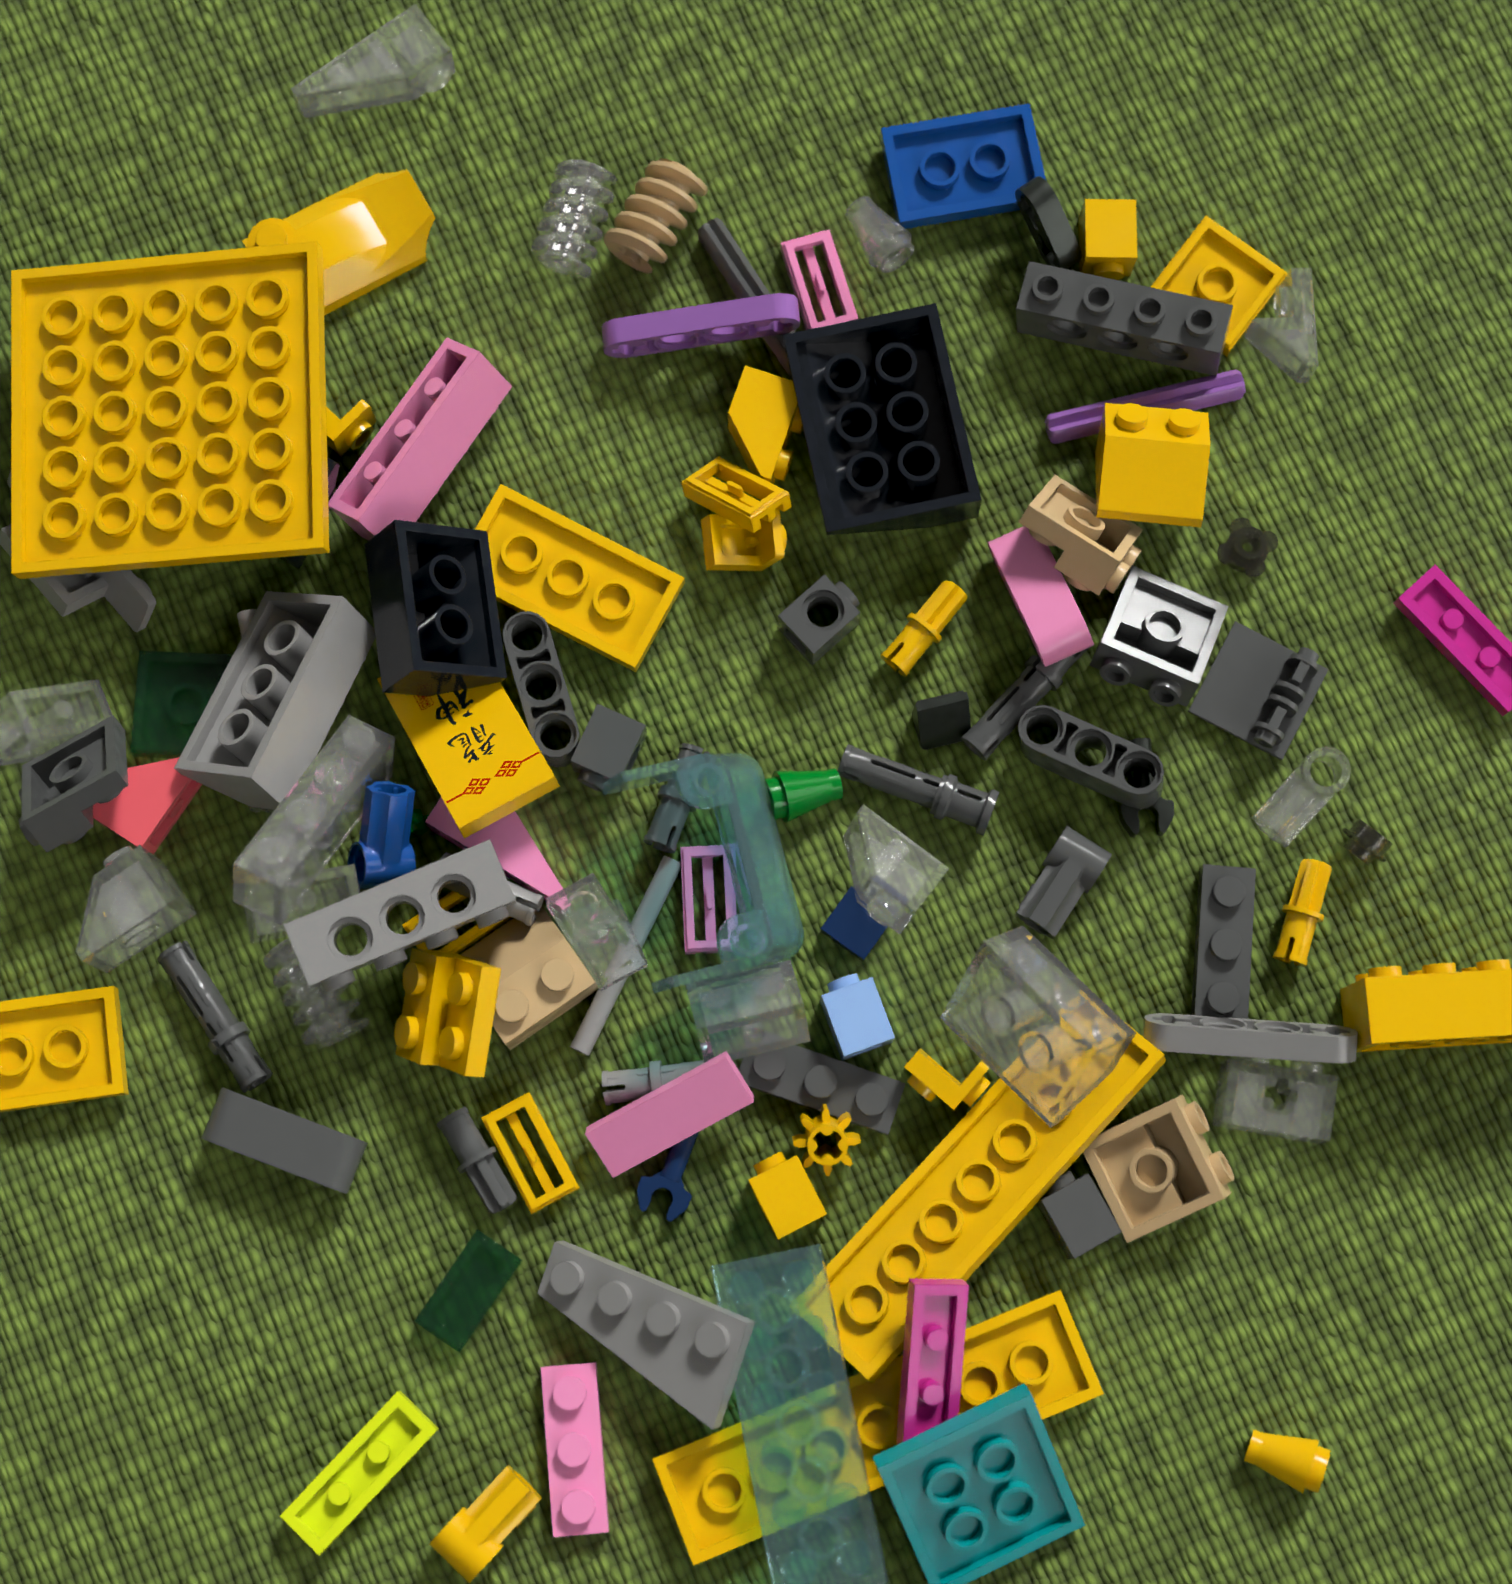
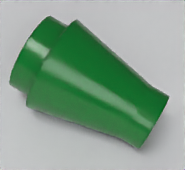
[761,768,843,823]

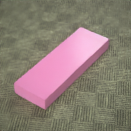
[585,1051,754,1178]

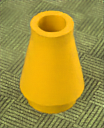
[1244,1429,1331,1494]

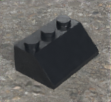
[364,520,507,696]

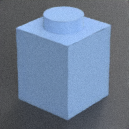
[820,973,895,1061]

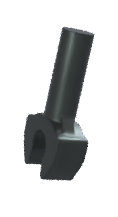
[1118,738,1174,838]

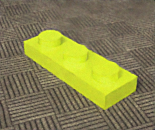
[280,1390,439,1555]

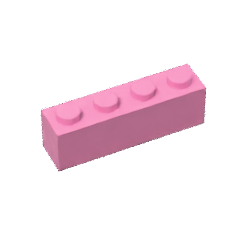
[328,337,512,540]

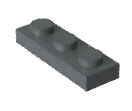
[1191,864,1256,1019]
[739,1030,906,1136]

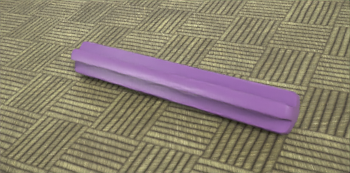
[1045,370,1245,444]

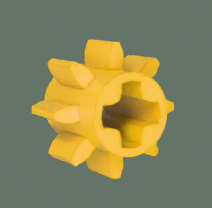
[792,1104,861,1176]

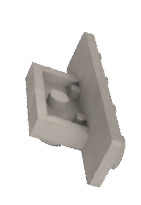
[0,471,156,632]

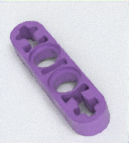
[602,293,800,358]

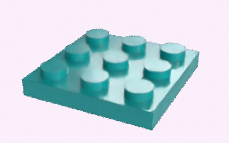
[872,1383,1085,1584]

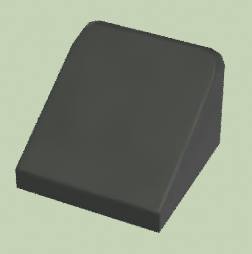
[912,690,971,750]

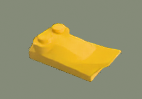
[242,169,436,316]

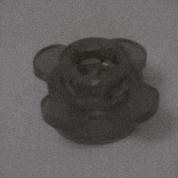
[1217,518,1278,578]

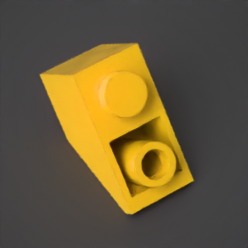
[728,365,803,484]

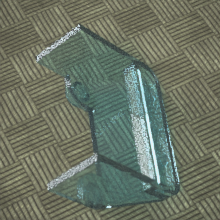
[602,753,804,993]

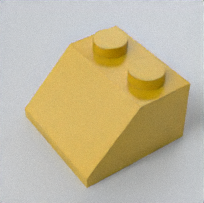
[1095,403,1211,528]

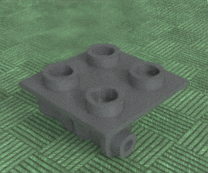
[1188,621,1329,760]

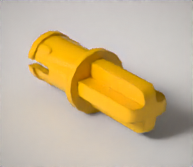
[880,580,967,677]
[1273,859,1332,967]

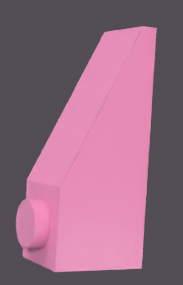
[425,797,571,912]

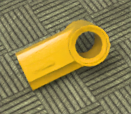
[429,1465,542,1583]

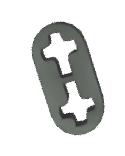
[1015,176,1082,269]

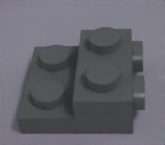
[1089,566,1229,707]
[18,715,128,853]

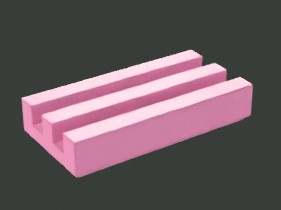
[780,229,858,330]
[680,844,738,955]

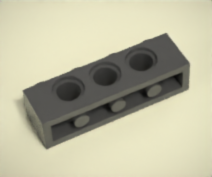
[1016,261,1233,376]

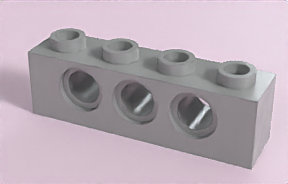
[284,839,516,993]

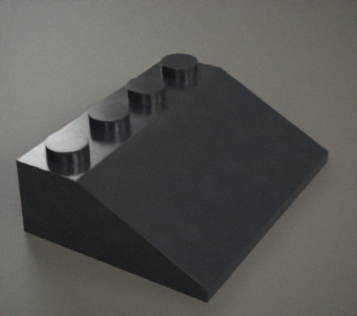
[783,303,982,535]

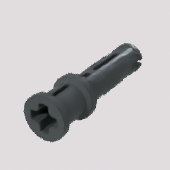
[838,744,1000,836]

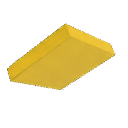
[1151,216,1289,356]

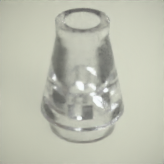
[846,196,914,273]

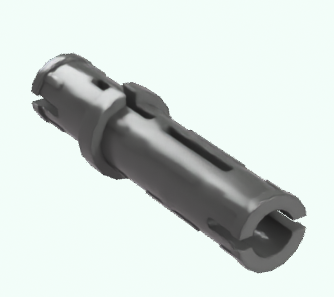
[961,648,1089,761]
[157,941,273,1093]

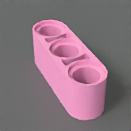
[987,526,1094,667]

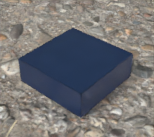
[820,886,895,962]

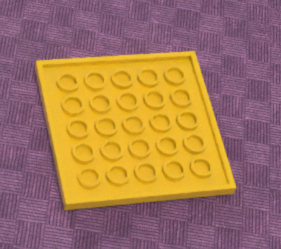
[11,241,330,579]

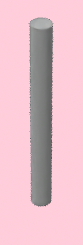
[570,856,681,1056]

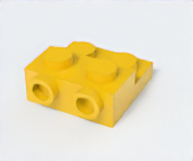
[394,948,501,1077]

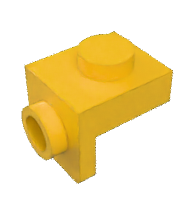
[326,399,376,457]
[701,508,787,571]
[904,1048,991,1110]

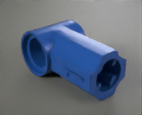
[347,781,416,890]

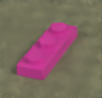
[1393,564,1512,716]
[896,1279,969,1444]

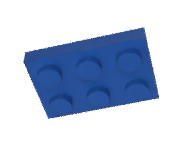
[880,104,1046,230]

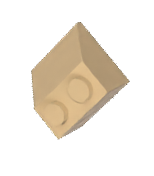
[460,907,598,1050]

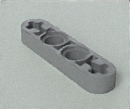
[1143,1013,1358,1063]

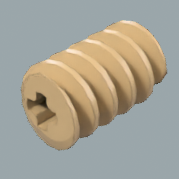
[604,158,708,274]

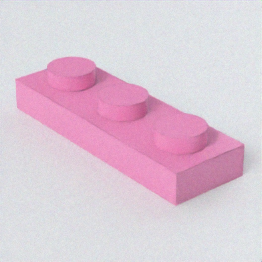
[541,1362,609,1537]

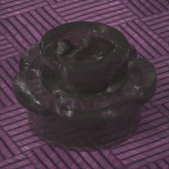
[1342,818,1393,866]

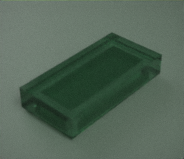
[414,1229,523,1353]

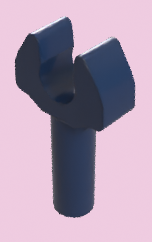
[637,1132,699,1222]

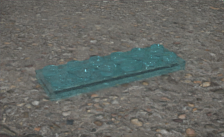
[711,1244,889,1584]

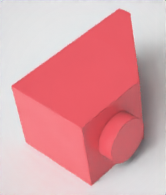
[93,757,202,857]

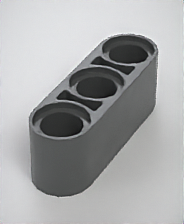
[503,611,581,767]
[1018,705,1164,809]
[201,1087,368,1194]

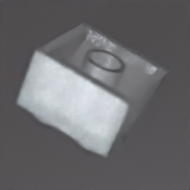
[76,845,197,973]

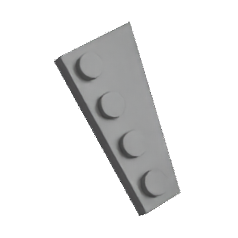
[537,1240,755,1430]

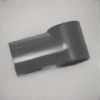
[1015,826,1112,939]

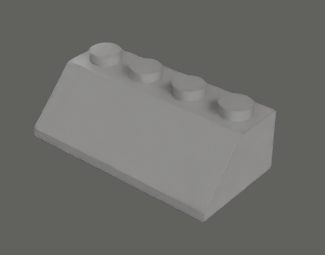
[174,591,376,812]

